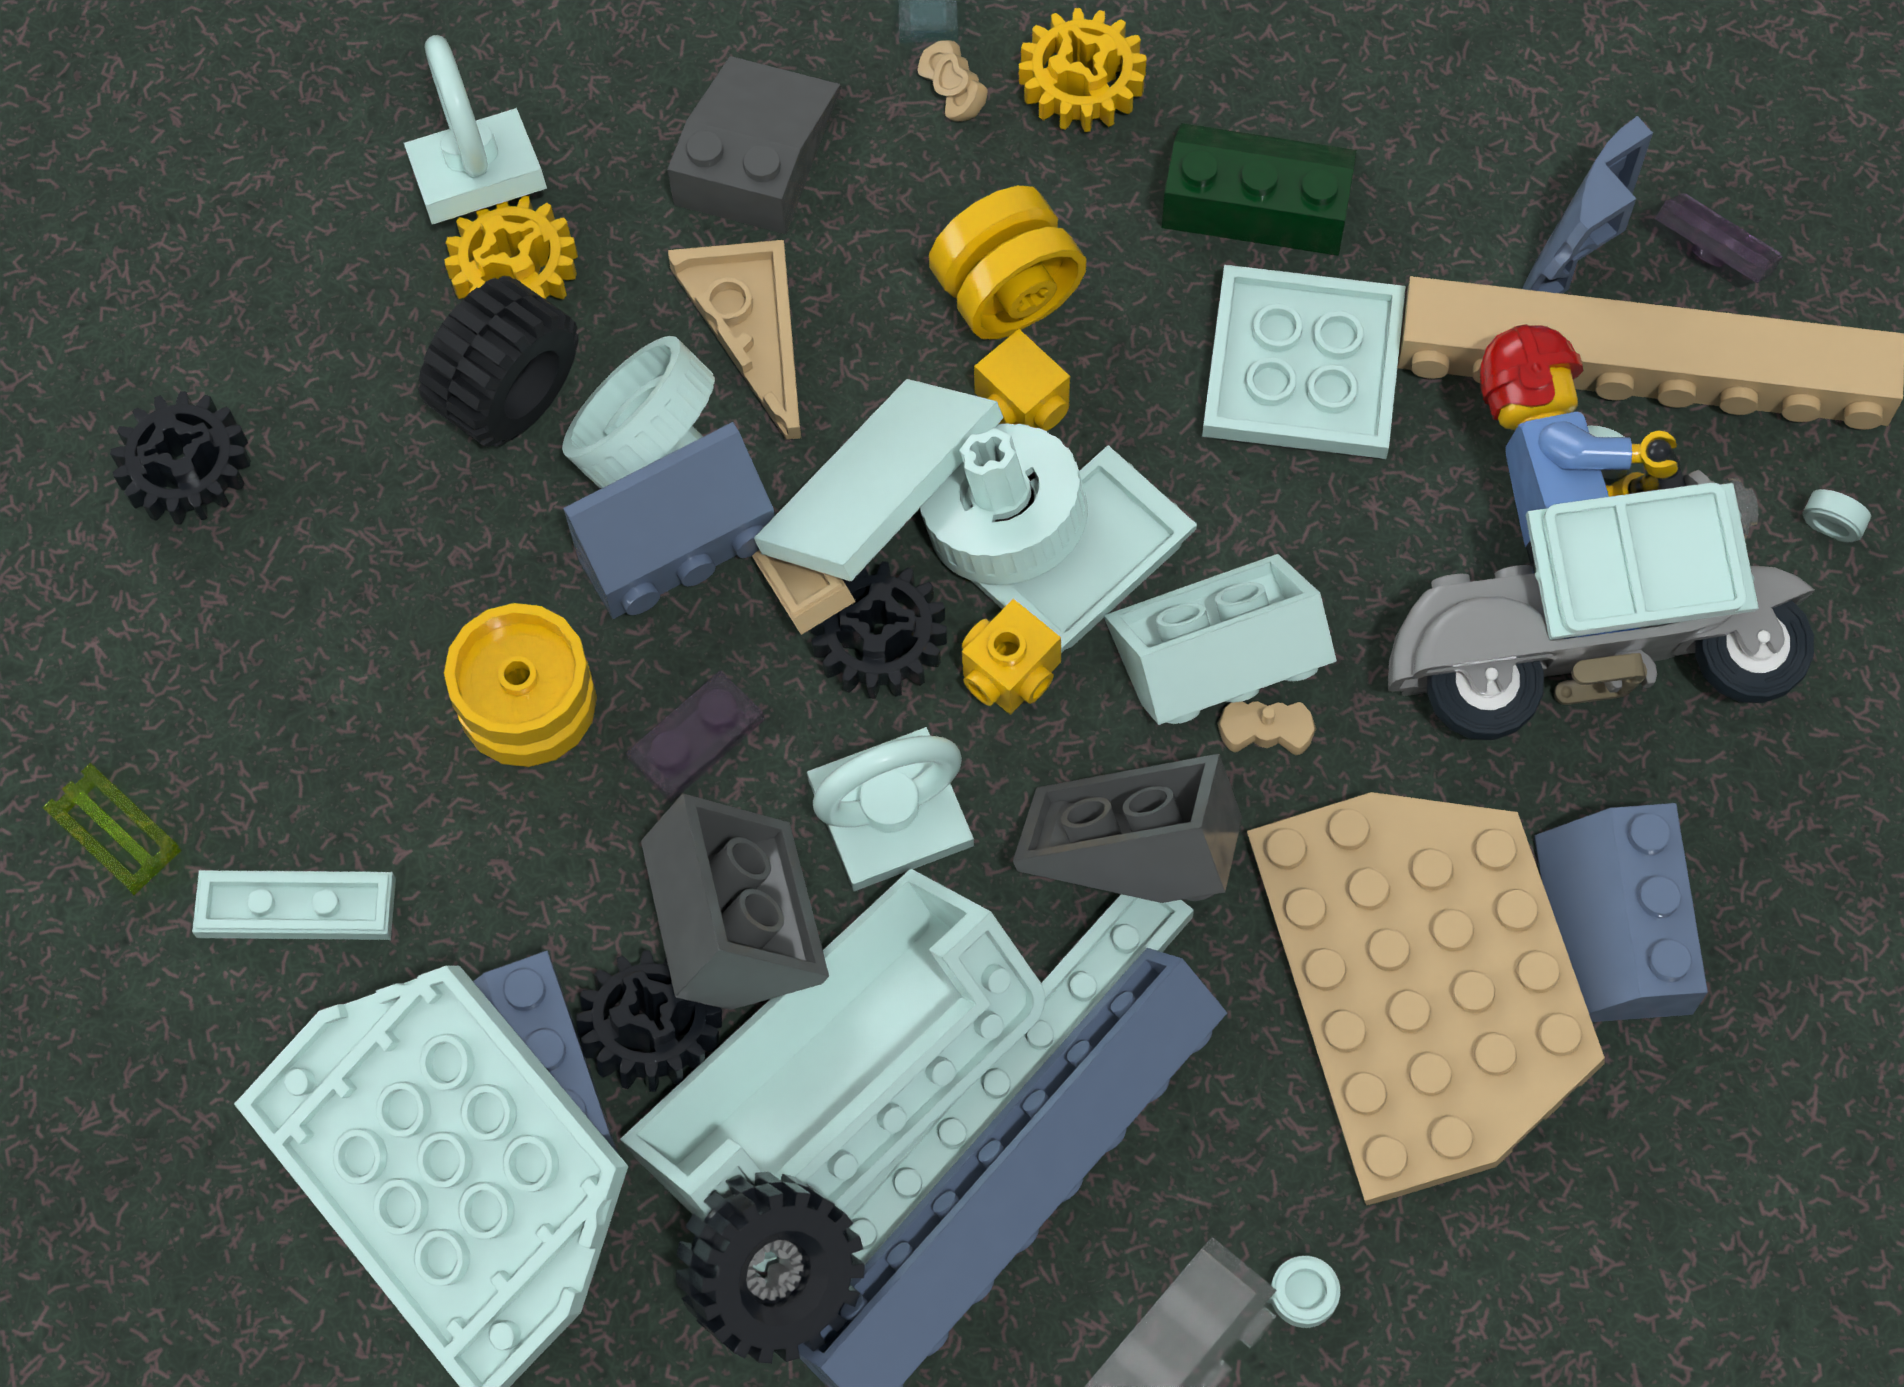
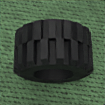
[418,276,579,447]

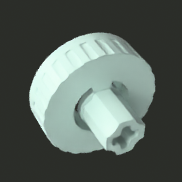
[562,336,715,489]
[920,423,1088,585]

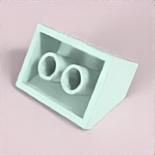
[1104,554,1337,725]

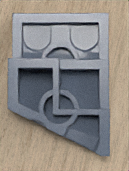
[1522,116,1653,294]

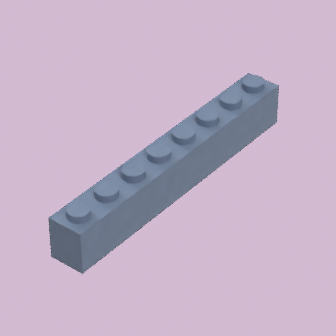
[798,948,1227,1387]

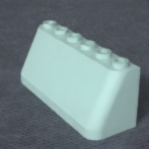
[620,869,1045,1272]

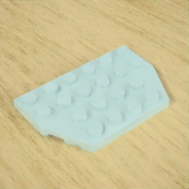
[234,966,628,1387]

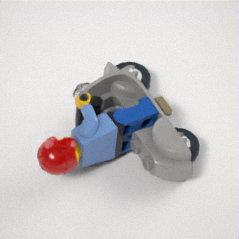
[1388,324,1815,740]

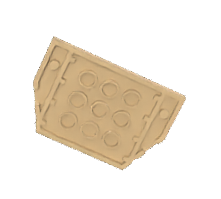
[1247,792,1605,1206]

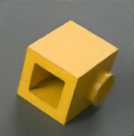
[974,329,1070,431]

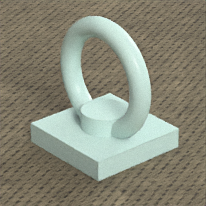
[404,35,547,225]
[807,727,974,892]

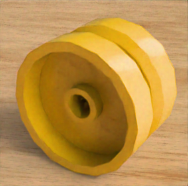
[929,185,1086,339]
[444,603,597,767]

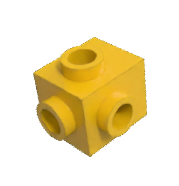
[962,598,1061,715]

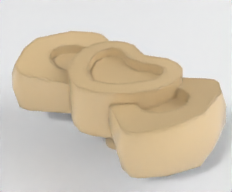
[918,40,988,122]
[1218,701,1316,756]

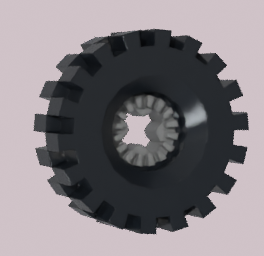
[676,1172,865,1364]

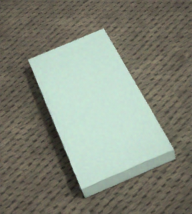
[754,379,1004,581]

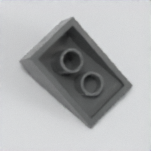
[667,56,841,234]
[1013,754,1242,903]

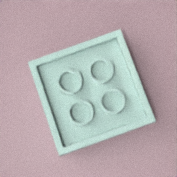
[1202,265,1406,459]

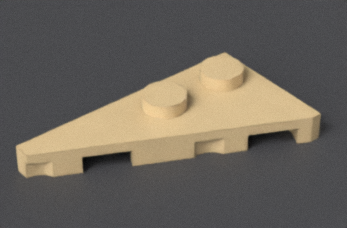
[668,240,801,440]

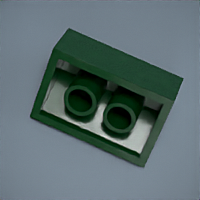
[1162,123,1357,256]

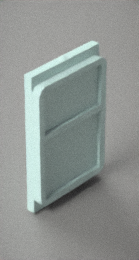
[972,445,1197,653]
[1526,483,1759,640]

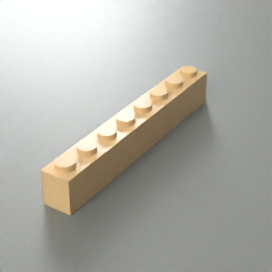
[1397,276,1904,430]

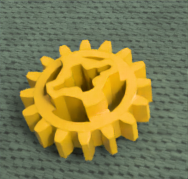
[1019,8,1147,132]
[444,195,578,300]

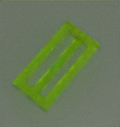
[42,763,182,895]

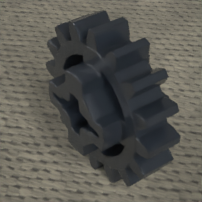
[110,391,251,524]
[811,561,947,699]
[576,950,722,1092]

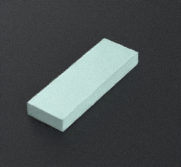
[192,870,396,940]

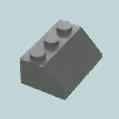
[641,793,829,1010]

